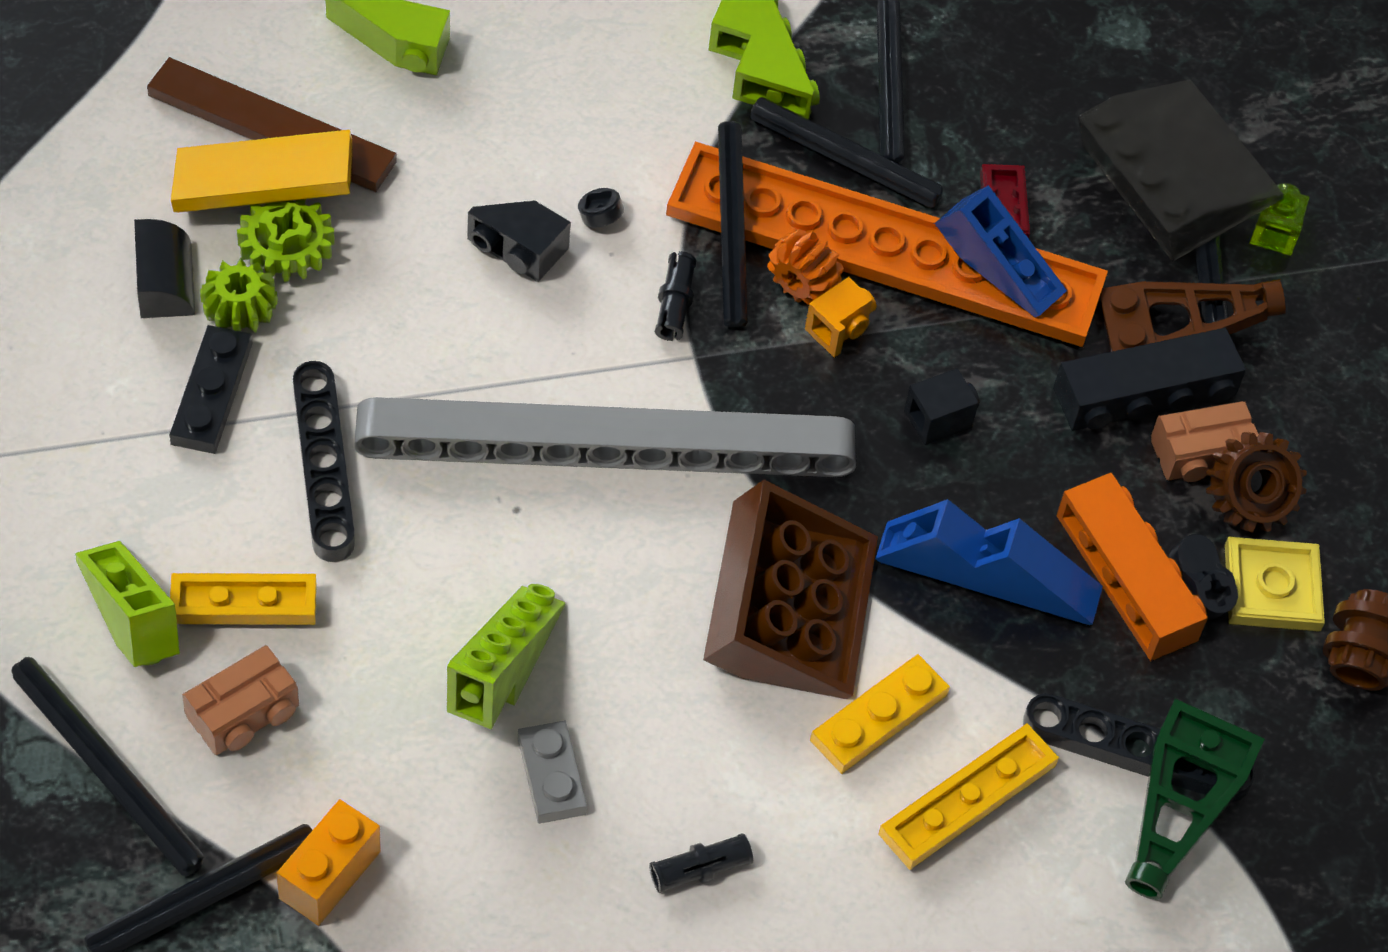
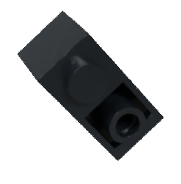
[467,200,571,282]

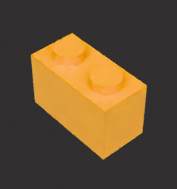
[276,799,381,926]

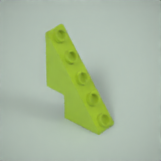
[708,0,820,120]
[447,584,565,730]

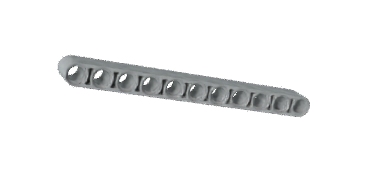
[354,397,856,477]

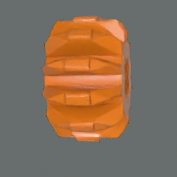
[767,229,844,305]

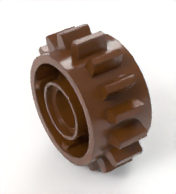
[1206,432,1307,532]

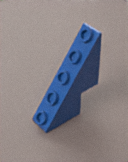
[875,499,1103,625]

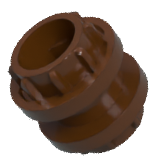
[1323,589,1388,691]

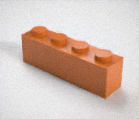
[1056,472,1208,661]

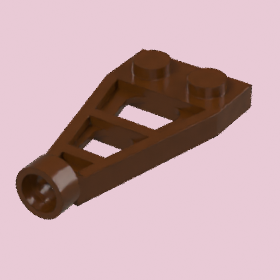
[1099,279,1286,352]

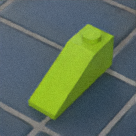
[325,0,450,76]
[75,541,180,667]

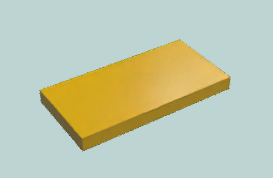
[171,130,353,213]

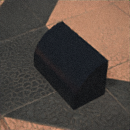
[134,219,195,318]

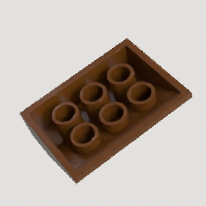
[703,480,878,699]

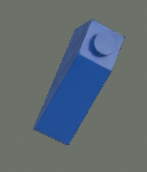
[934,185,1067,318]

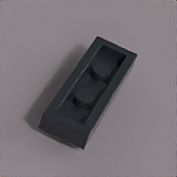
[169,325,253,454]

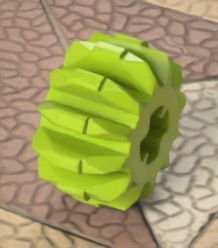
[200,258,278,333]

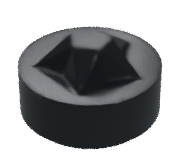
[578,188,624,228]

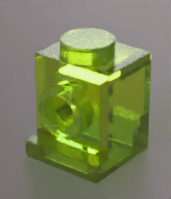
[1250,183,1309,256]

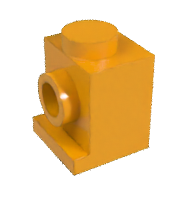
[805,277,877,358]

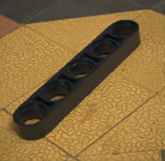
[293,361,355,562]
[1023,693,1255,802]

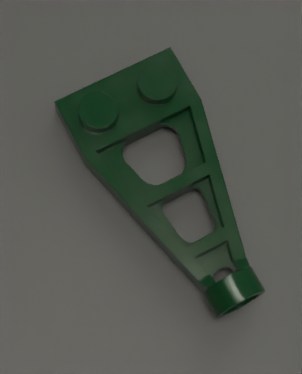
[1125,699,1265,900]

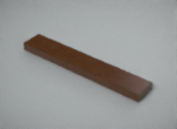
[147,57,397,192]

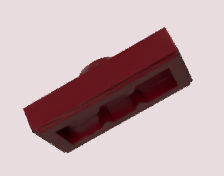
[980,164,1030,239]

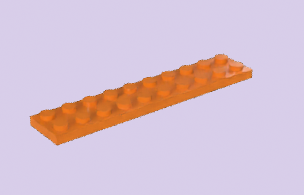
[666,141,1108,347]

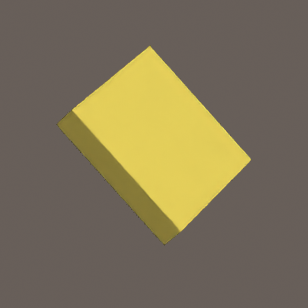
[1225,537,1325,631]

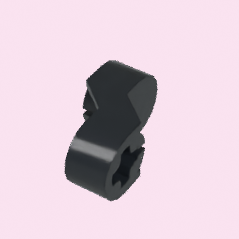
[1169,534,1238,620]

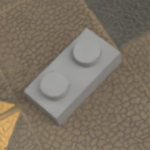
[518,720,587,824]

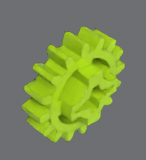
[237,199,335,282]

